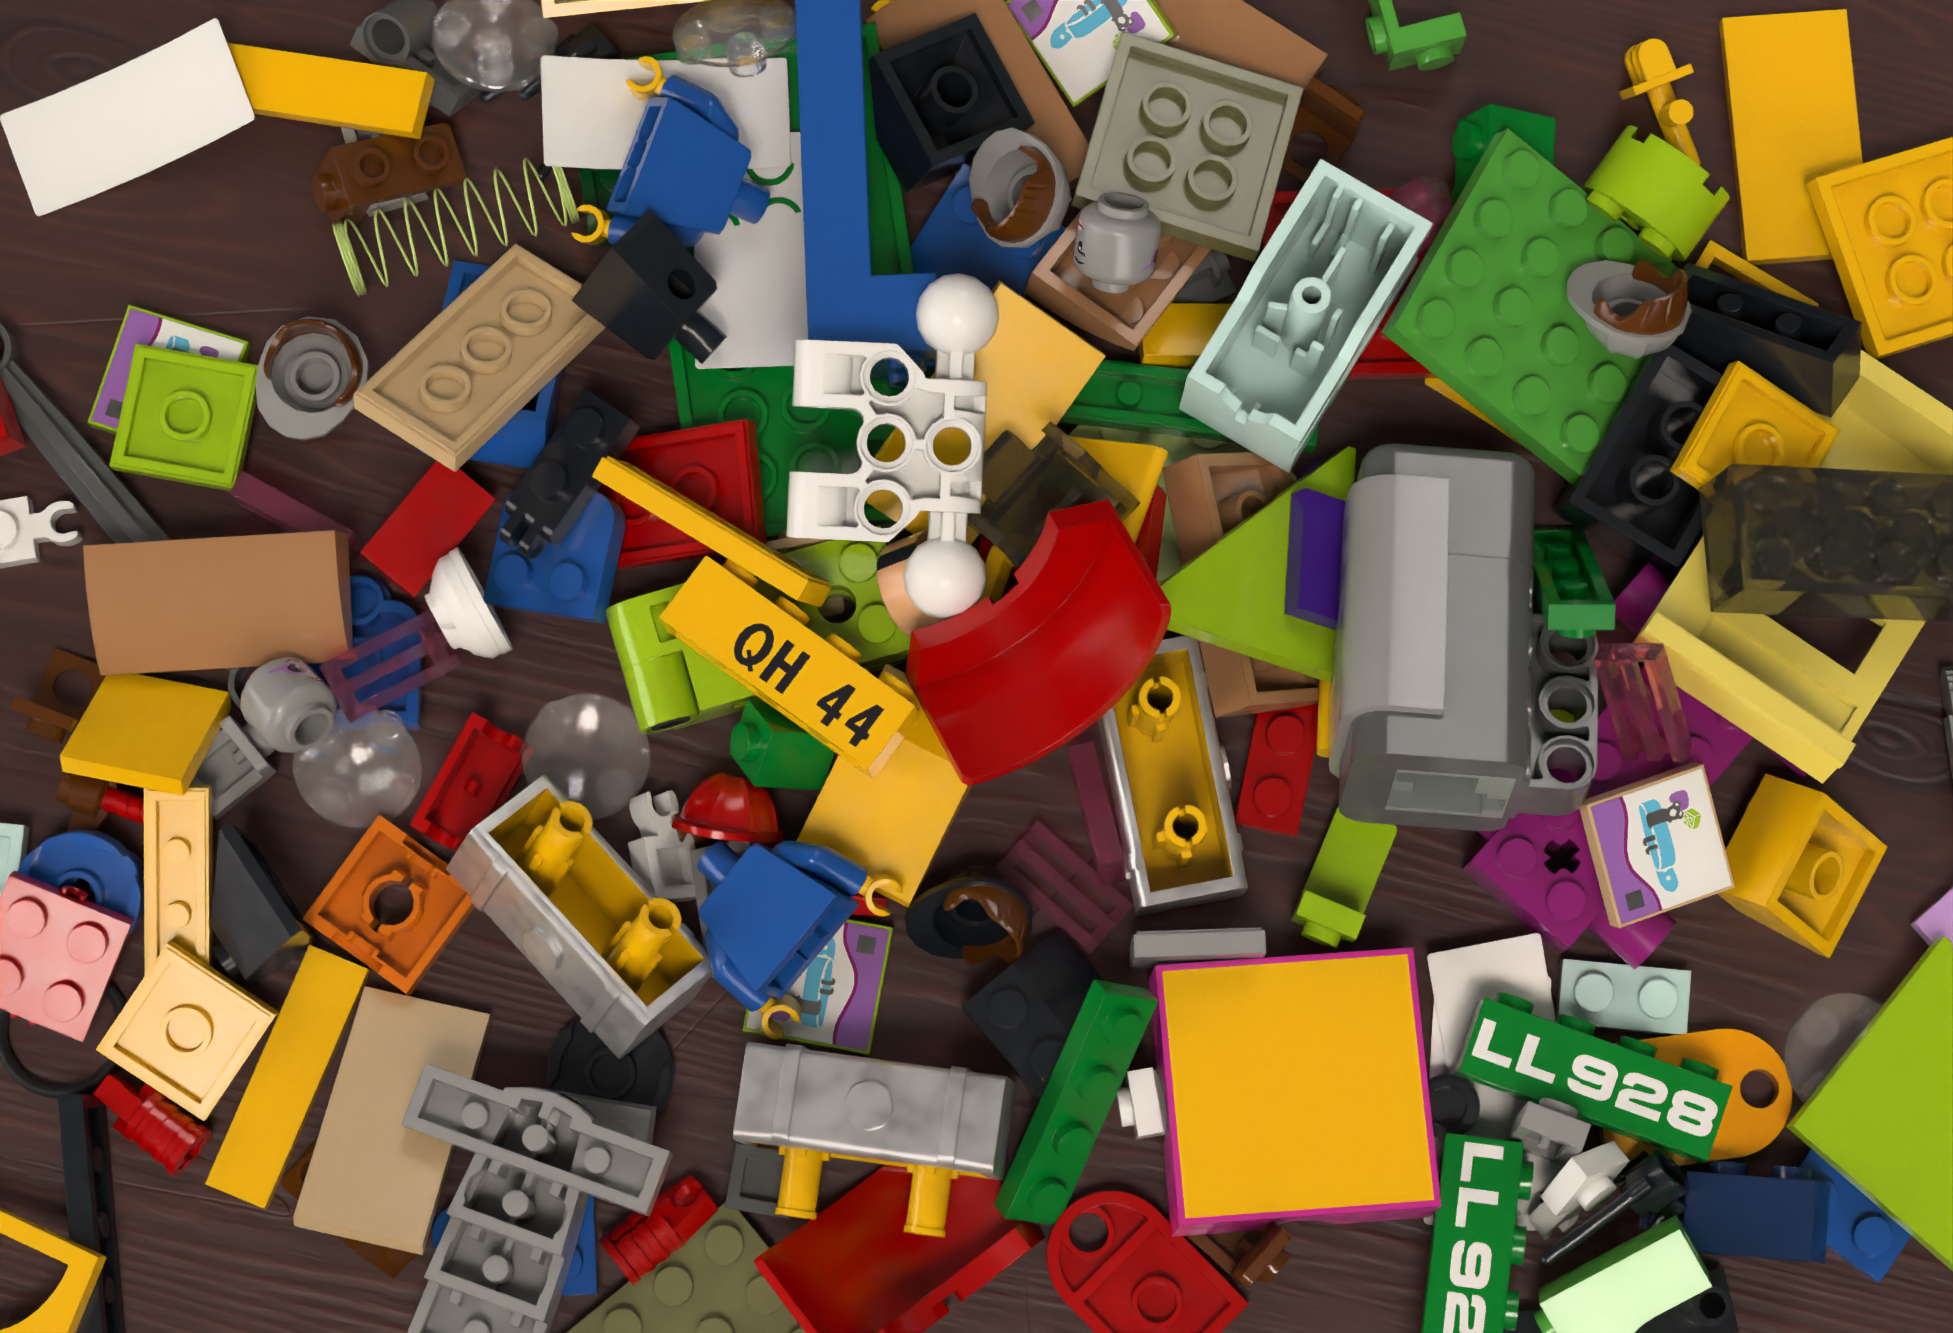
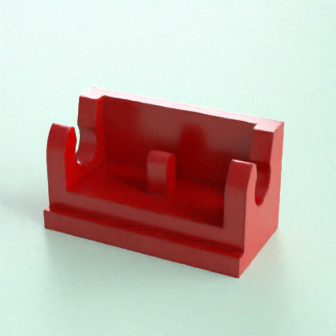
[358,460,496,598]
[410,712,535,853]

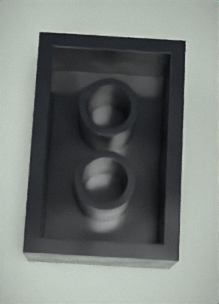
[1552,344,1723,575]

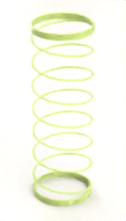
[332,157,580,297]

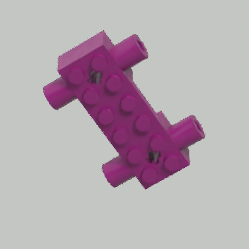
[1462,562,1807,970]

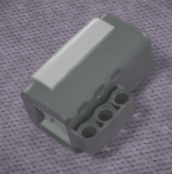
[1329,443,1598,831]

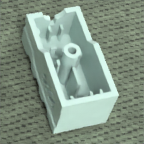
[1179,159,1433,473]

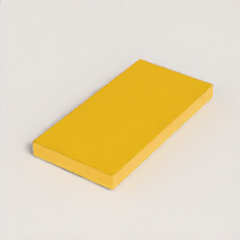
[1719,9,1863,265]
[865,280,1105,545]

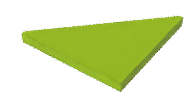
[1160,446,1356,682]
[1786,936,1953,1271]

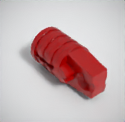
[94,1074,212,1177]
[598,1175,718,1286]

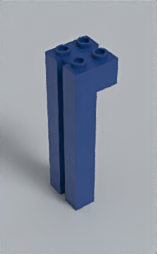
[795,0,936,388]

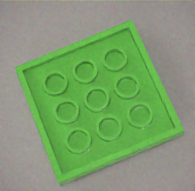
[1381,128,1679,485]

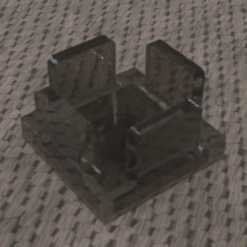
[967,421,1140,569]

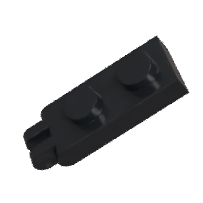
[500,388,641,560]

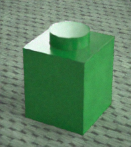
[729,698,835,790]

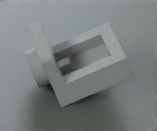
[190,715,278,820]

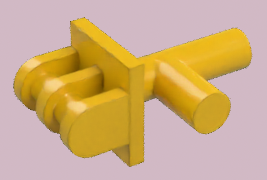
[1619,39,1701,165]

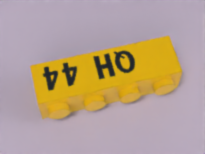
[659,555,919,780]

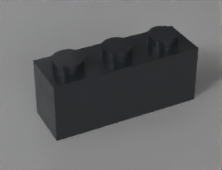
[1672,263,1862,418]

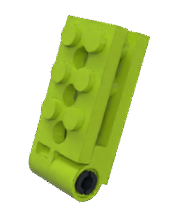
[606,525,911,734]

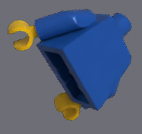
[571,56,770,248]
[697,840,903,1040]

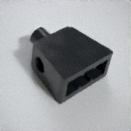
[572,210,727,364]

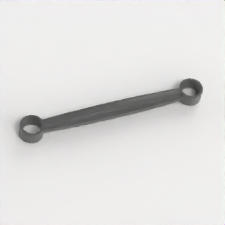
[0,324,251,708]

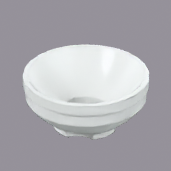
[424,547,513,659]

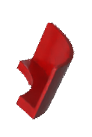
[905,499,1171,785]
[754,1165,1046,1333]

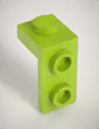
[1290,806,1397,949]

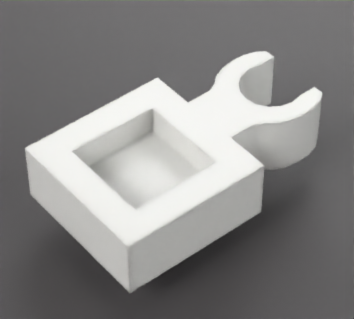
[0,496,83,569]
[628,790,696,903]
[1529,1141,1630,1240]

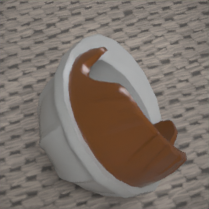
[969,128,1072,248]
[1566,260,1692,359]
[255,316,369,441]

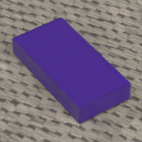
[1284,488,1346,630]

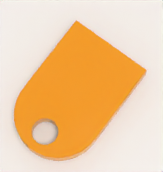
[1599,1029,1792,1166]

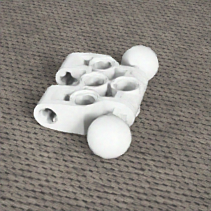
[786,273,999,619]

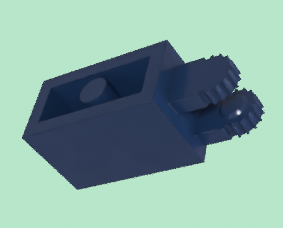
[1639,1161,1830,1264]

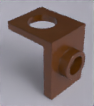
[1281,77,1366,185]
[10,648,105,744]

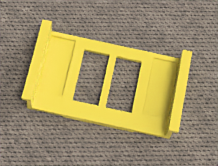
[1628,350,1953,784]

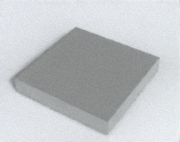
[1129,927,1266,970]

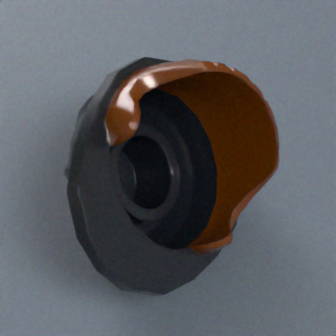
[905,864,1032,966]

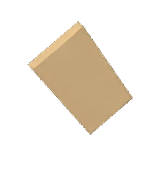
[354,243,606,472]
[293,986,490,1255]

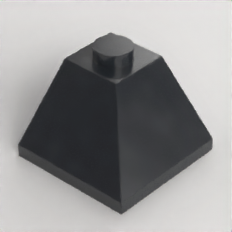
[869,13,1035,194]
[211,822,320,985]

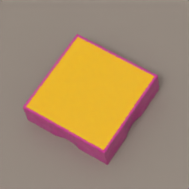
[1148,947,1441,1237]

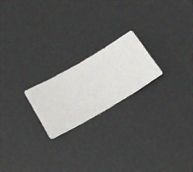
[0,18,255,216]
[541,55,791,170]
[694,132,808,369]
[1427,933,1583,1193]

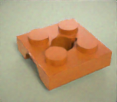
[302,815,475,996]

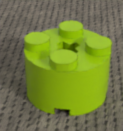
[1582,125,1730,262]

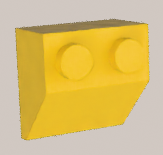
[1717,774,1888,959]

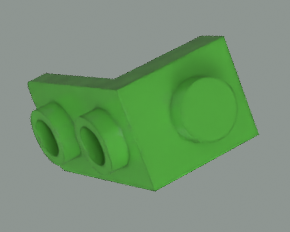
[1366,0,1467,72]

